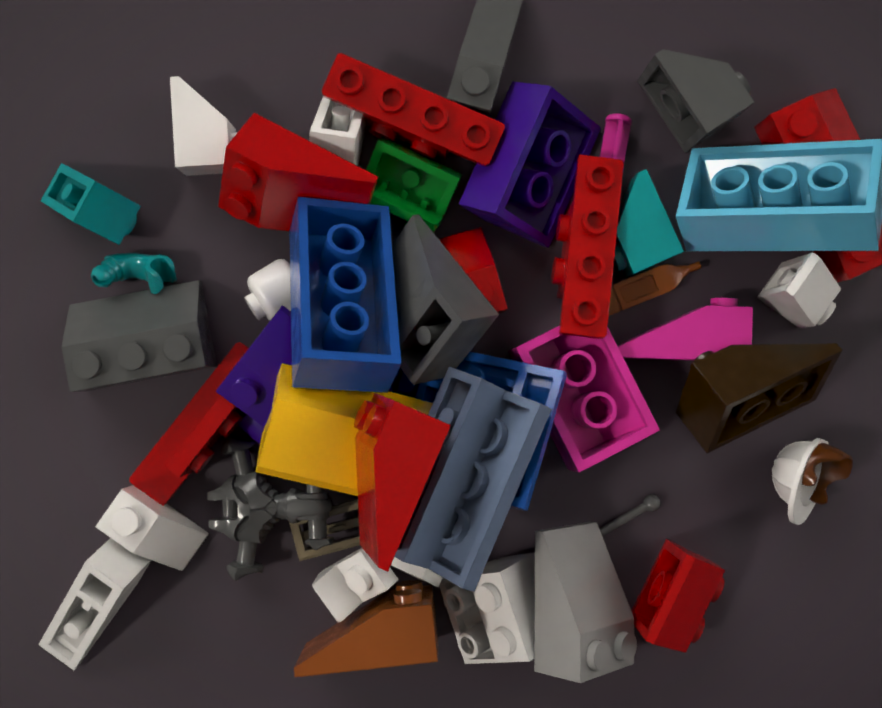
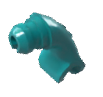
[91,253,177,294]

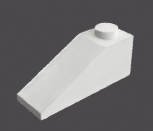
[38,538,152,670]

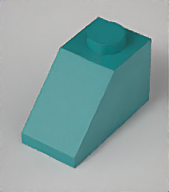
[41,163,141,245]
[614,169,684,278]

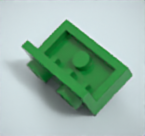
[366,137,463,233]

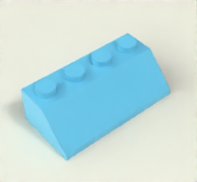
[676,139,882,251]

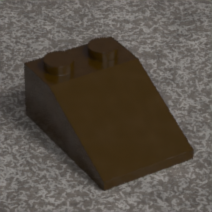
[676,343,843,453]

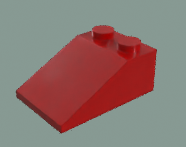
[218,112,378,231]
[354,393,451,571]

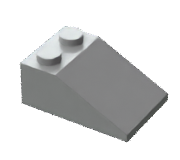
[534,521,637,683]

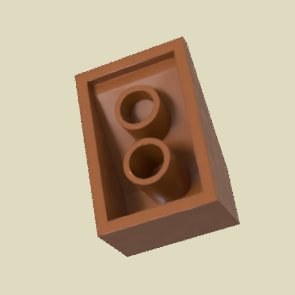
[294,580,438,678]

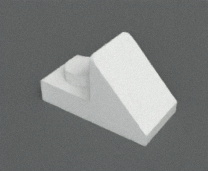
[312,547,399,623]

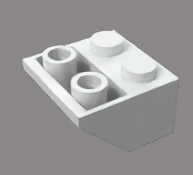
[439,553,535,664]

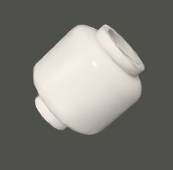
[244,259,291,321]

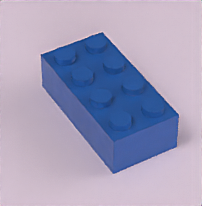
[289,197,401,393]

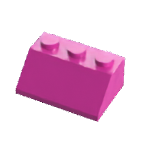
[508,325,660,473]

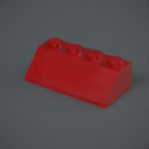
[754,88,882,283]

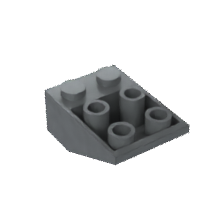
[392,215,499,385]

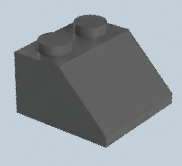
[637,49,755,153]

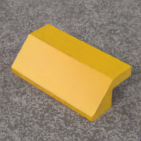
[255,363,433,496]

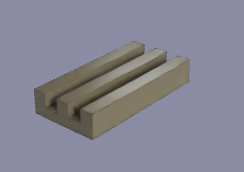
[289,498,360,561]

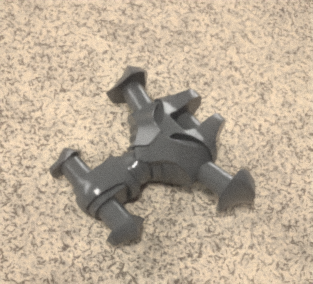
[207,434,334,581]

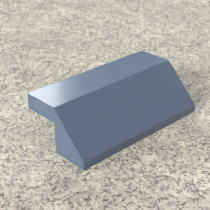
[395,366,552,592]

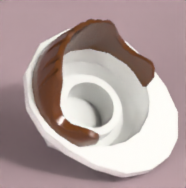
[772,438,853,525]

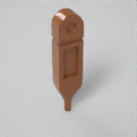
[609,261,701,316]

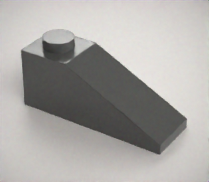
[447,0,523,117]

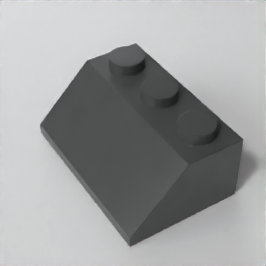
[61,280,217,392]

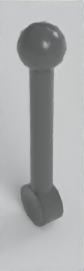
[599,494,661,537]

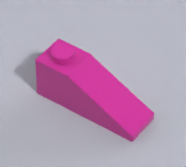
[617,298,753,361]

